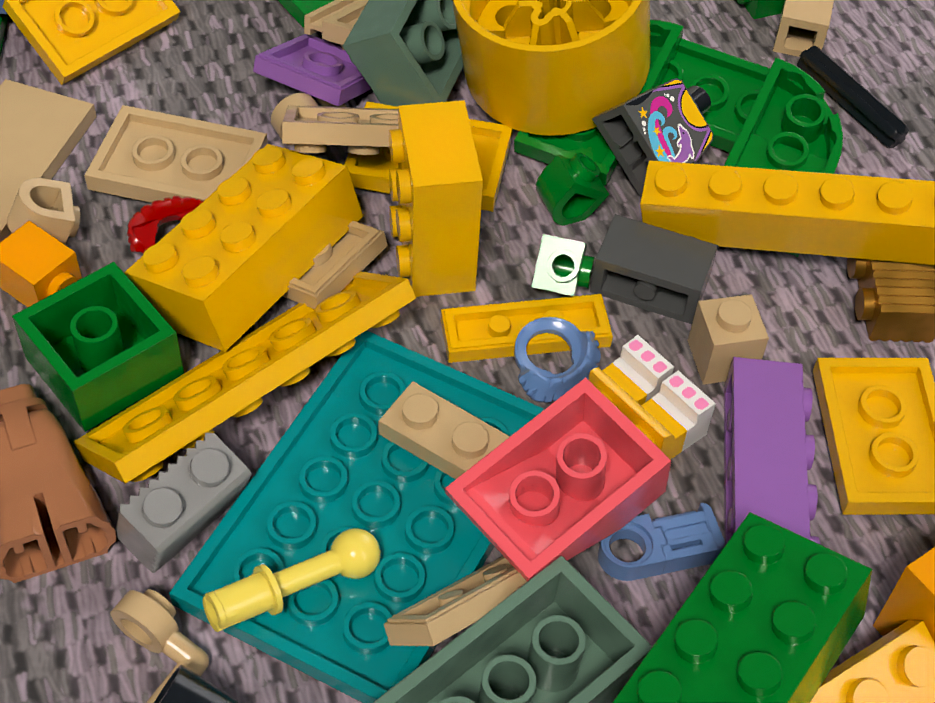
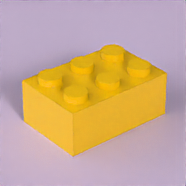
[389,100,483,297]

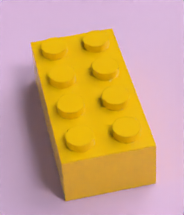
[124,144,363,352]

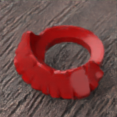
[127,196,203,254]

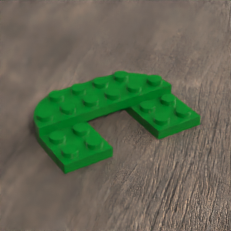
[514,20,843,257]

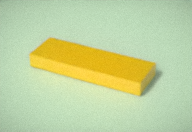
[440,294,613,363]

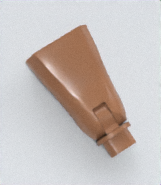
[0,384,116,583]

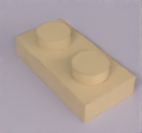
[378,381,510,479]

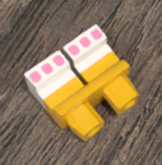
[589,335,716,460]

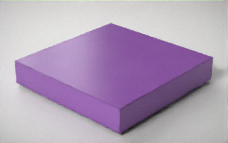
[253,34,371,106]

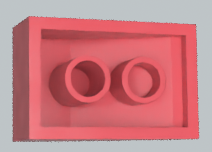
[445,377,671,582]

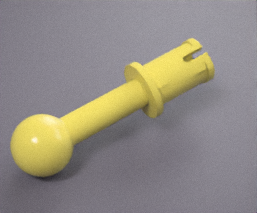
[203,528,381,632]

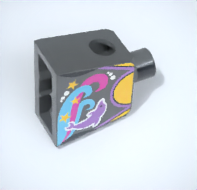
[592,78,713,198]

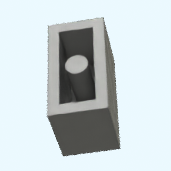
[590,214,718,324]

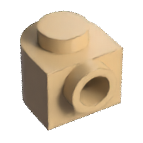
[7,178,80,245]

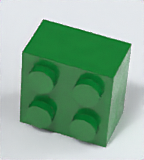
[12,262,184,432]

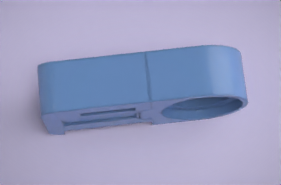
[598,503,725,581]

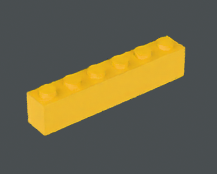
[640,160,935,265]

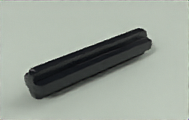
[797,46,909,148]

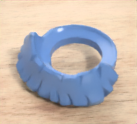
[514,317,601,403]

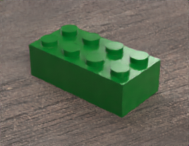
[613,512,872,703]

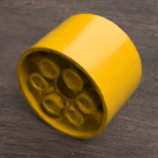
[452,0,650,136]

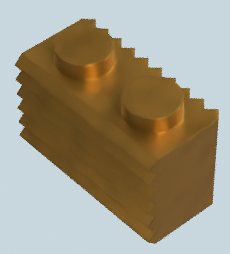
[847,258,935,343]

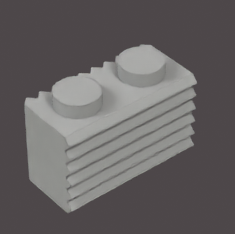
[116,433,252,573]

